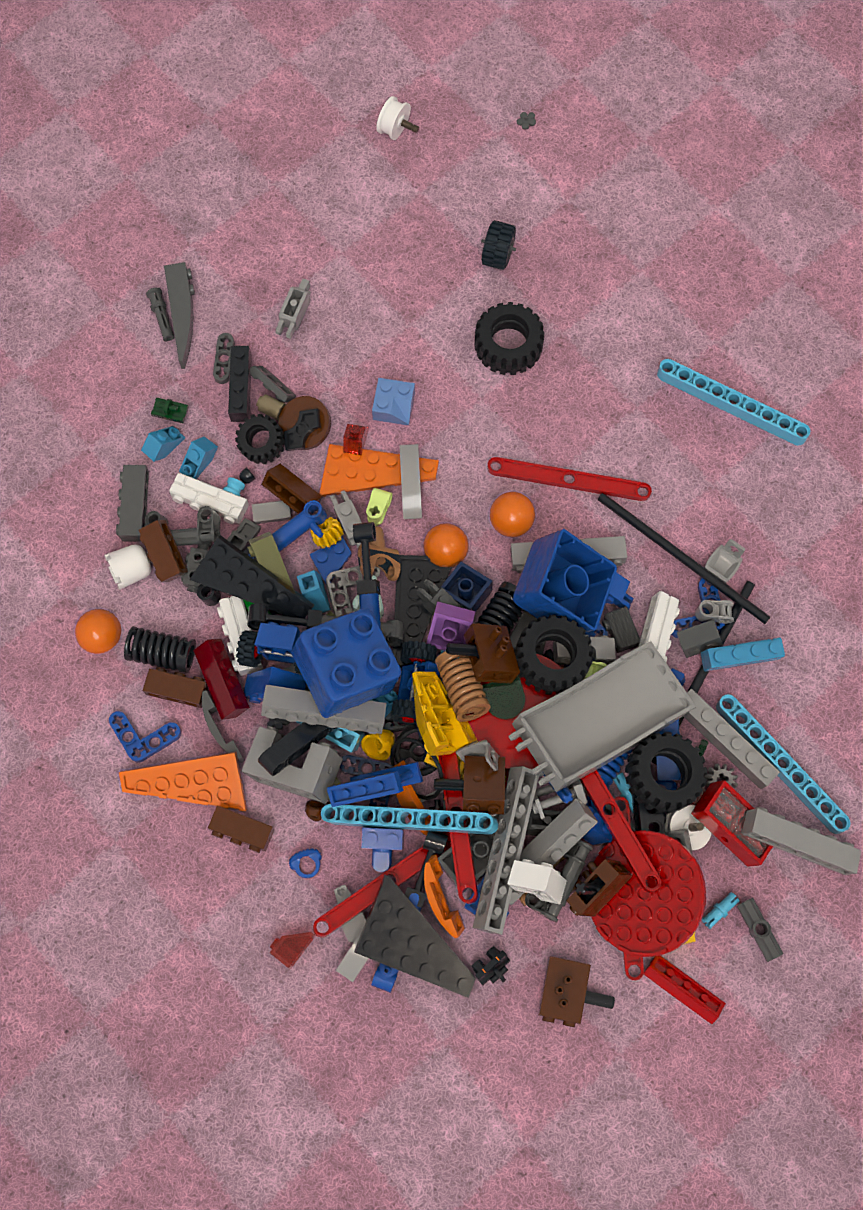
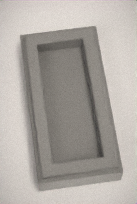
[252,501,292,524]

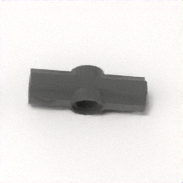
[736,898,784,962]

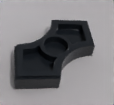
[284,409,321,451]

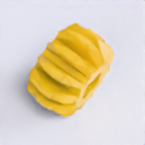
[310,517,344,549]

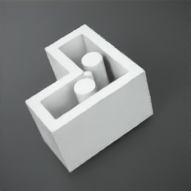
[507,859,567,904]

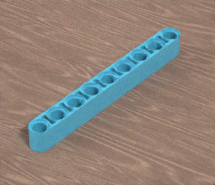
[657,359,811,446]
[716,694,851,834]
[321,804,499,834]

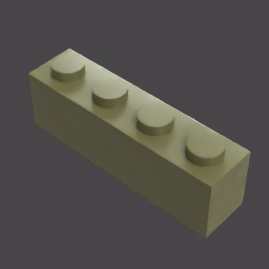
[247,531,294,614]

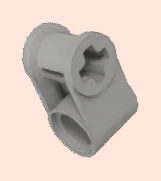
[695,600,734,624]

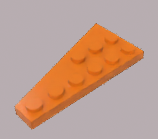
[319,444,439,497]
[119,752,247,811]

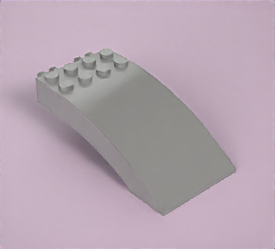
[509,641,696,792]

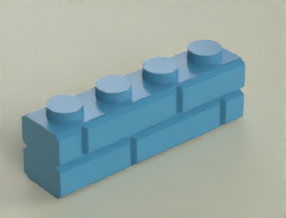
[701,637,785,672]

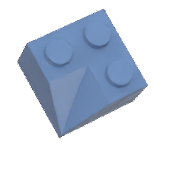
[372,378,415,425]

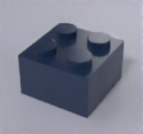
[440,562,493,613]

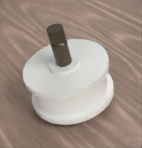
[377,96,419,140]
[664,805,712,850]

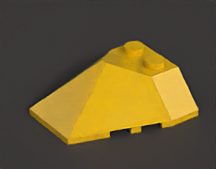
[412,671,478,756]

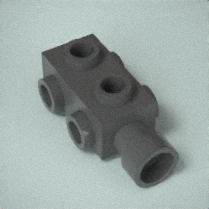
[181,542,212,593]

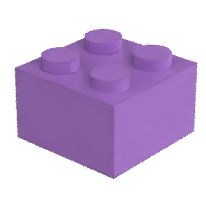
[426,601,475,651]

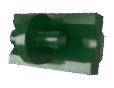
[151,397,189,423]

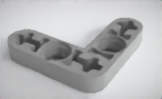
[326,566,380,617]

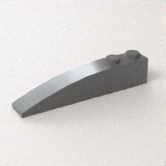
[164,262,195,369]

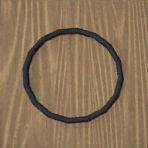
[390,737,444,800]

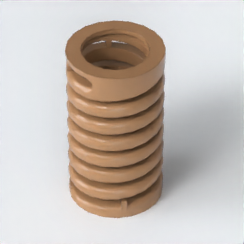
[435,651,491,722]

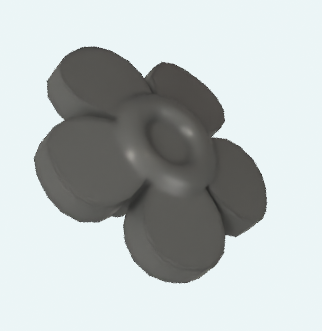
[517,112,536,129]
[267,718,290,730]

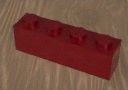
[193,639,250,720]

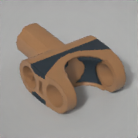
[358,526,400,581]

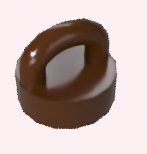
[305,800,325,822]

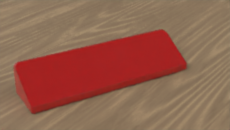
[643,956,726,1024]

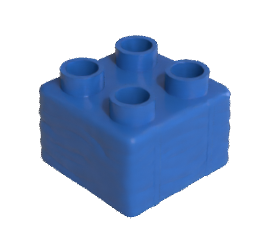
[513,529,617,632]
[292,608,401,718]

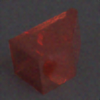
[343,424,369,455]
[270,932,316,969]

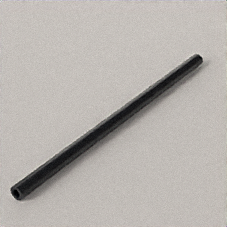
[598,493,771,624]
[651,581,755,765]

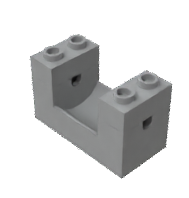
[242,726,343,804]

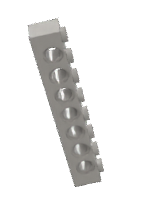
[472,766,540,935]

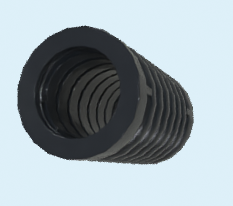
[475,581,525,634]
[124,626,196,673]

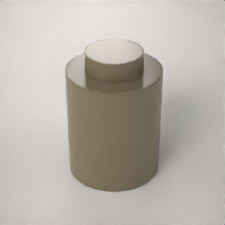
[256,394,286,420]

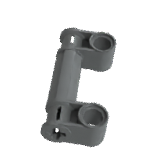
[145,506,221,547]
[525,840,593,923]

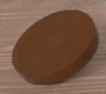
[278,396,331,450]

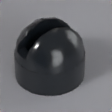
[239,467,256,484]

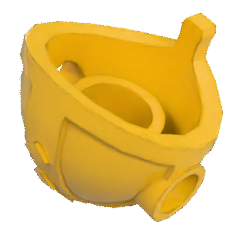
[361,729,395,760]

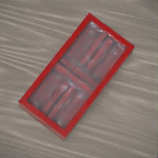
[691,780,773,867]

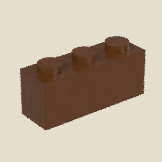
[261,463,323,514]
[139,520,188,582]
[142,667,208,708]
[208,806,275,853]

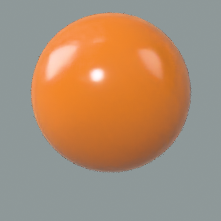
[490,492,535,537]
[423,523,469,568]
[75,609,121,654]

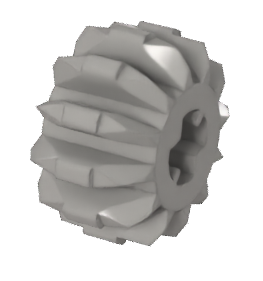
[704,764,738,788]

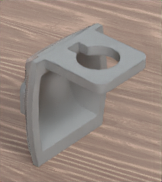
[704,539,745,583]
[456,740,500,771]

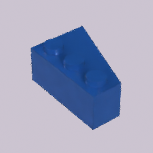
[244,667,306,704]

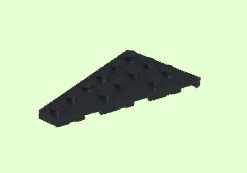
[354,875,476,998]

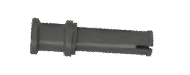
[146,288,174,342]

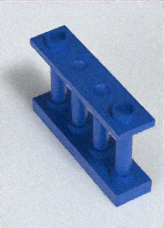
[327,762,423,807]

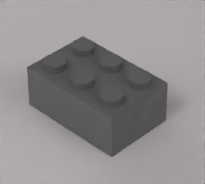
[438,821,495,893]

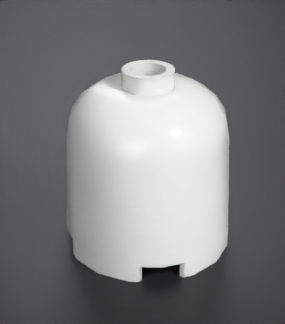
[104,545,152,590]

